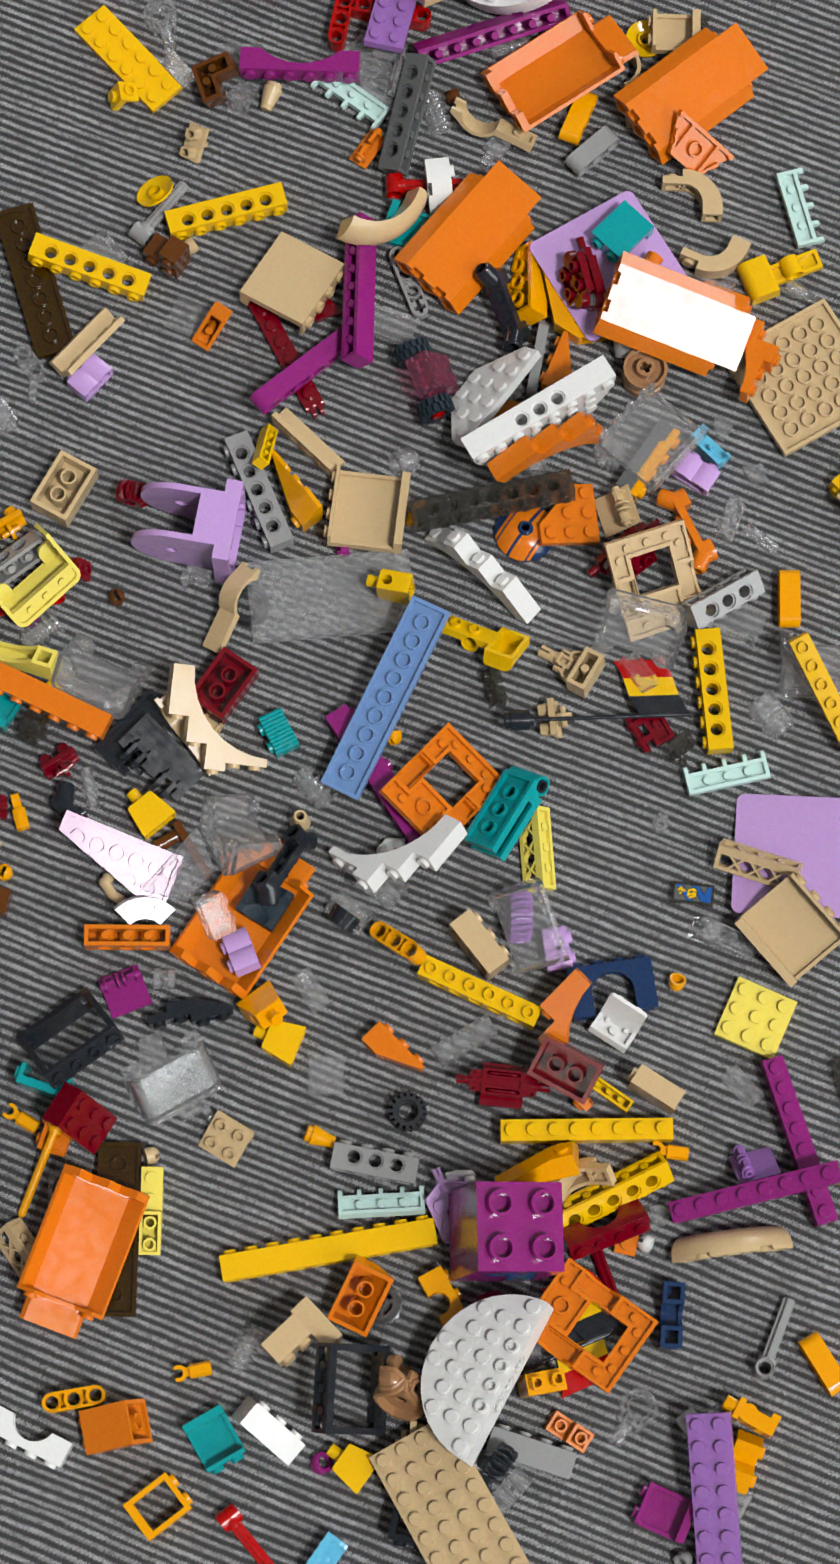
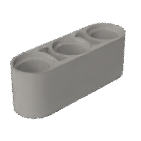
[565,125,620,177]

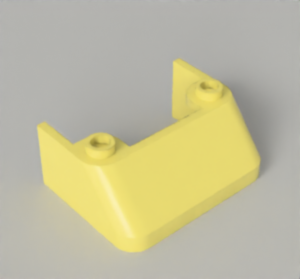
[0,523,81,627]

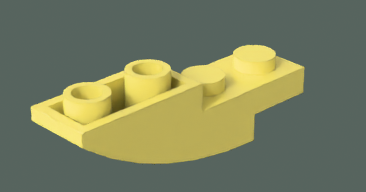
[138,1166,164,1255]

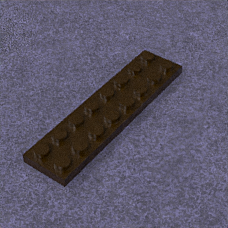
[0,202,73,361]
[97,1142,142,1317]

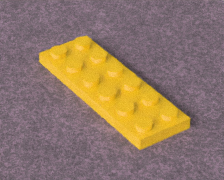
[74,5,183,114]

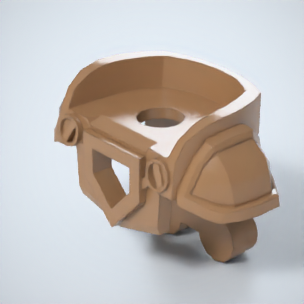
[373,1354,425,1421]

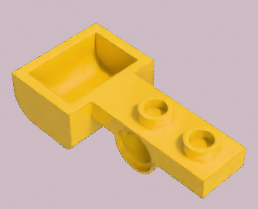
[737,248,823,306]
[442,615,530,671]

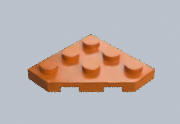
[537,484,600,546]

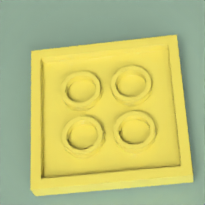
[714,976,797,1059]

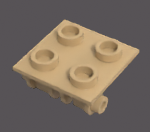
[595,484,641,538]
[198,1110,254,1168]

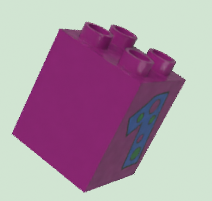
[448,1181,564,1281]

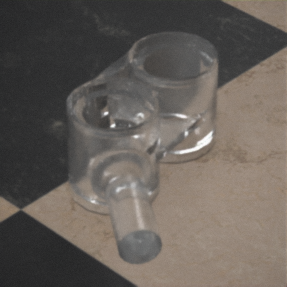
[13,345,46,402]

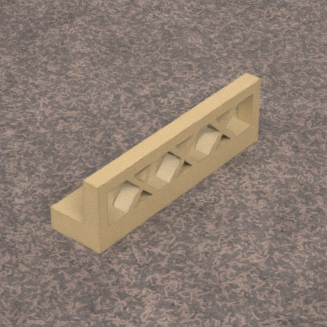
[49,307,125,378]
[271,407,344,477]
[713,838,804,887]
[0,1217,35,1278]

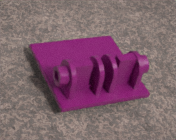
[98,964,153,1019]

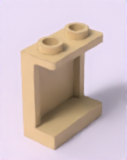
[647,9,701,54]

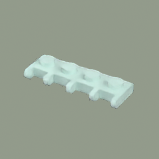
[310,81,390,129]
[775,168,825,249]
[682,750,771,796]
[337,1185,425,1219]

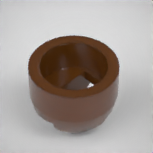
[446,88,460,105]
[108,588,125,606]

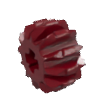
[115,479,147,508]

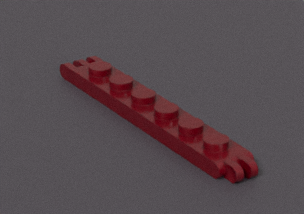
[247,301,325,419]

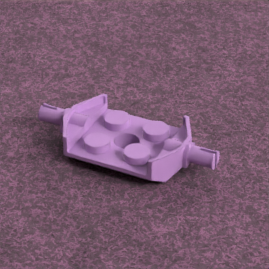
[425,1167,466,1244]

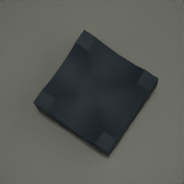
[235,881,294,933]

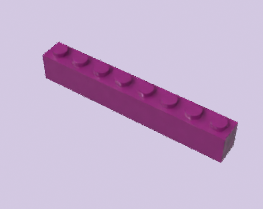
[412,0,570,65]
[341,212,376,369]
[325,704,421,844]
[759,1055,838,1228]
[668,1160,840,1225]

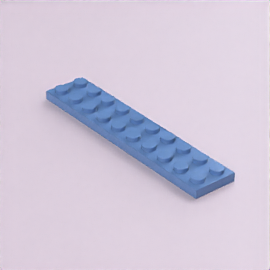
[320,595,451,801]

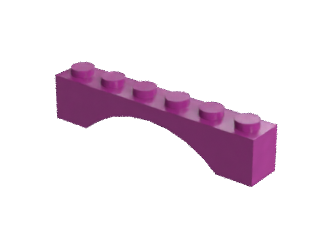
[239,47,361,84]

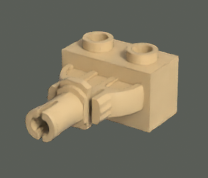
[538,645,606,699]

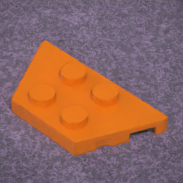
[667,109,734,174]

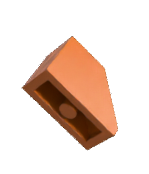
[191,301,233,351]

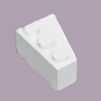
[231,1396,305,1465]

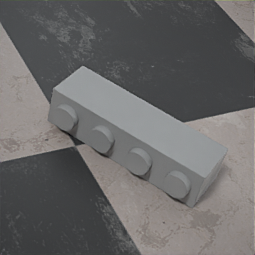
[485,1424,577,1480]

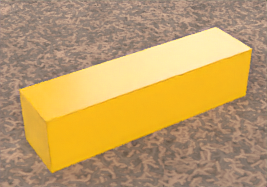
[252,423,278,470]
[592,1077,634,1114]

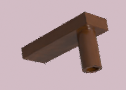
[153,820,212,881]

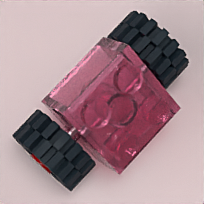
[393,337,459,425]

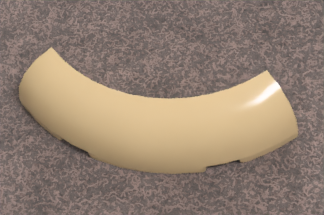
[336,187,428,246]
[672,1226,793,1263]

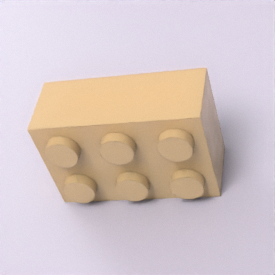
[30,450,99,528]
[448,909,510,981]
[261,1314,312,1368]

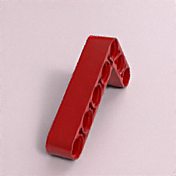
[328,0,431,52]

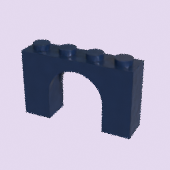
[565,954,659,1022]

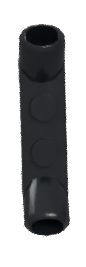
[474,262,530,353]
[48,781,88,819]
[252,824,318,906]

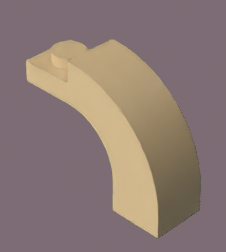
[661,169,723,223]
[679,235,752,279]
[549,1157,617,1204]

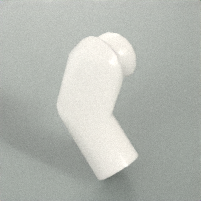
[376,838,405,854]
[445,1170,476,1185]

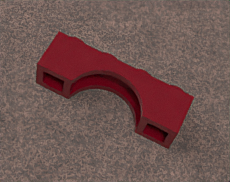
[563,1199,651,1261]

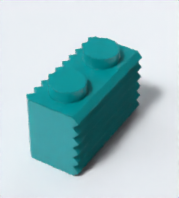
[256,707,299,758]

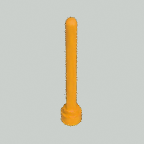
[18,1124,61,1218]

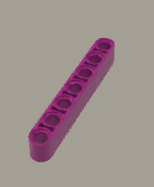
[249,326,342,415]

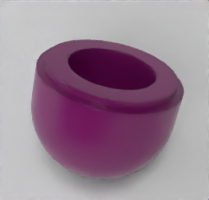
[310,1451,333,1475]

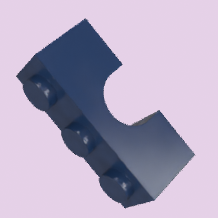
[658,1281,686,1351]

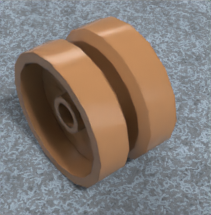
[621,349,668,399]

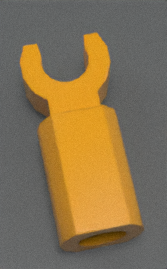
[10,793,30,832]
[2,1103,41,1134]
[651,1141,689,1161]
[173,1360,213,1382]

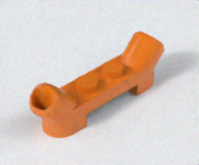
[655,488,718,575]

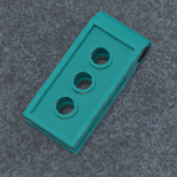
[463,766,550,862]

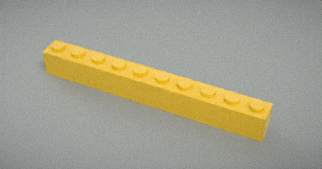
[219,1215,438,1283]

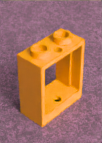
[123,1472,193,1542]

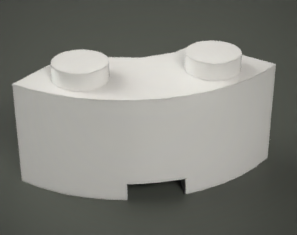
[425,157,455,215]
[113,896,175,925]

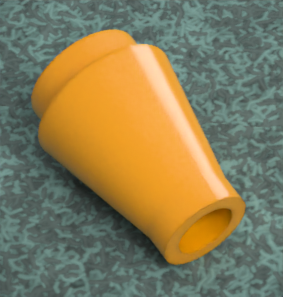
[303,1124,336,1149]

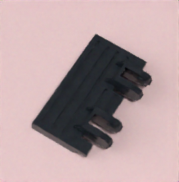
[93,688,177,777]
[118,712,206,802]

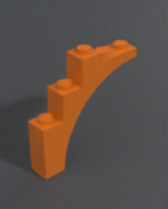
[705,281,781,403]
[486,411,607,483]
[537,968,594,1112]

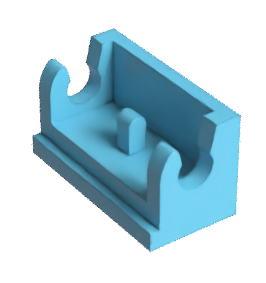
[687,427,731,470]
[306,1531,348,1564]

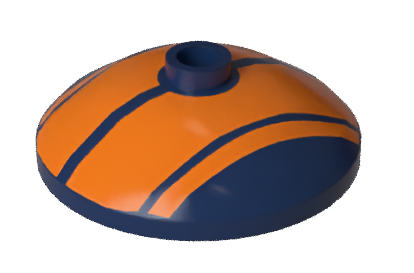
[494,503,552,563]

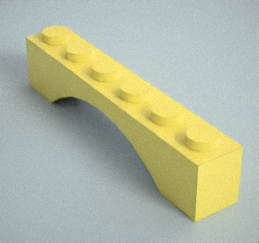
[0,641,61,681]

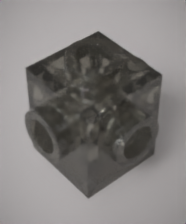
[17,710,50,746]

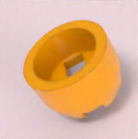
[388,730,402,746]
[0,864,13,881]
[668,973,686,992]

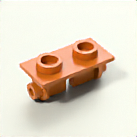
[349,127,385,170]

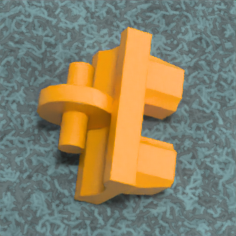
[0,506,27,540]

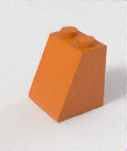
[78,1399,153,1455]

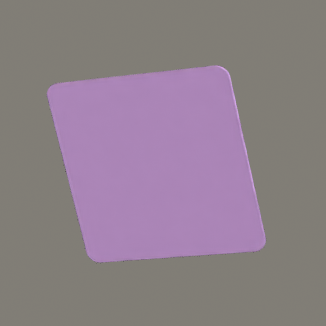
[530,191,687,341]
[731,794,840,918]

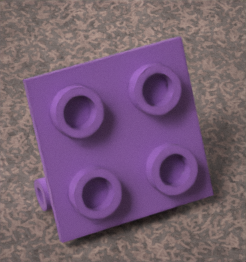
[728,1144,782,1184]

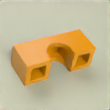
[417,1265,466,1327]

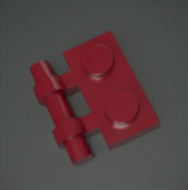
[624,711,675,754]

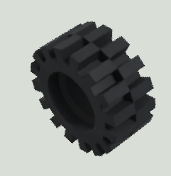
[388,1092,427,1132]

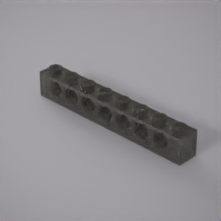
[409,469,576,533]

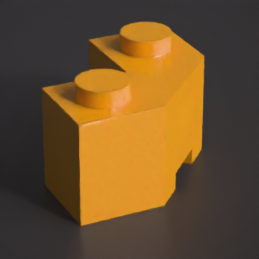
[733,1429,766,1495]

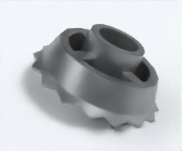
[374,1287,403,1326]

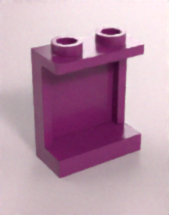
[631,1481,694,1545]

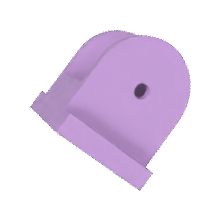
[131,479,247,584]

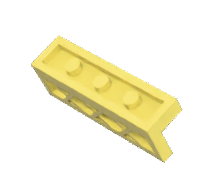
[519,806,557,892]

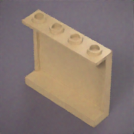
[240,232,344,334]
[324,464,411,554]
[734,871,840,987]

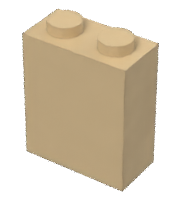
[627,1064,686,1116]
[290,1296,343,1353]

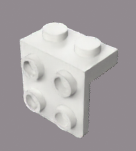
[588,993,647,1053]

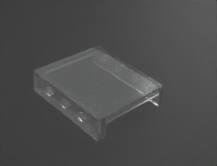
[598,382,709,492]

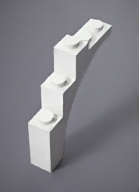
[425,525,541,624]
[329,814,468,894]

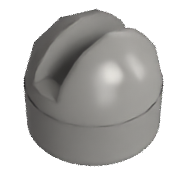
[673,1551,693,1564]

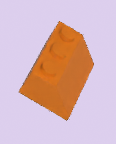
[327,1255,394,1337]

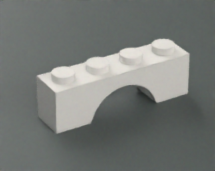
[0,1406,74,1470]

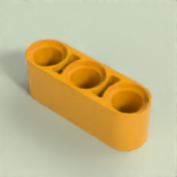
[558,92,598,146]
[777,570,801,628]
[370,921,426,965]
[797,1331,840,1397]
[42,1385,107,1414]

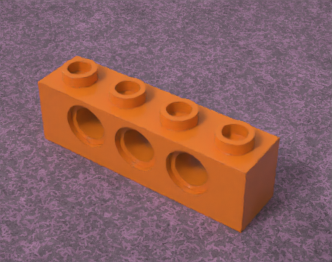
[84,924,171,951]

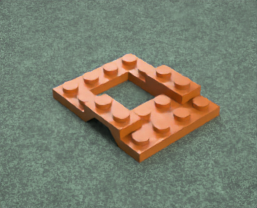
[379,722,500,836]
[536,1258,658,1394]

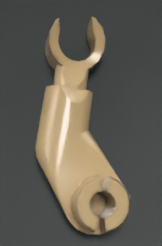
[99,873,125,904]

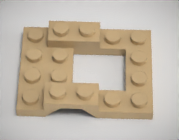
[603,518,707,642]

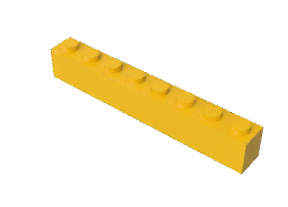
[499,1118,673,1144]

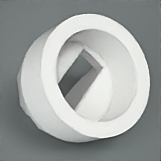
[637,1235,655,1254]

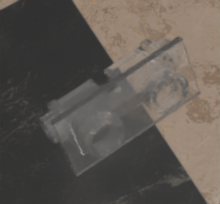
[158,48,196,89]
[720,1064,764,1110]

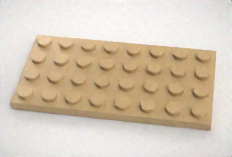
[369,1424,530,1564]

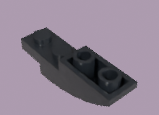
[146,999,234,1030]

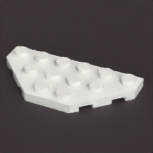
[451,347,542,447]

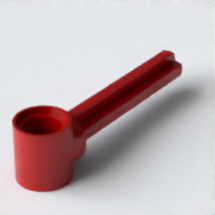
[385,173,463,199]
[214,1503,275,1564]

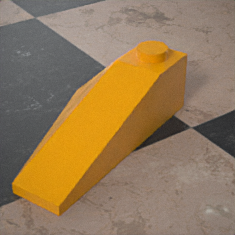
[507,240,547,325]
[271,450,323,533]
[495,1141,579,1182]

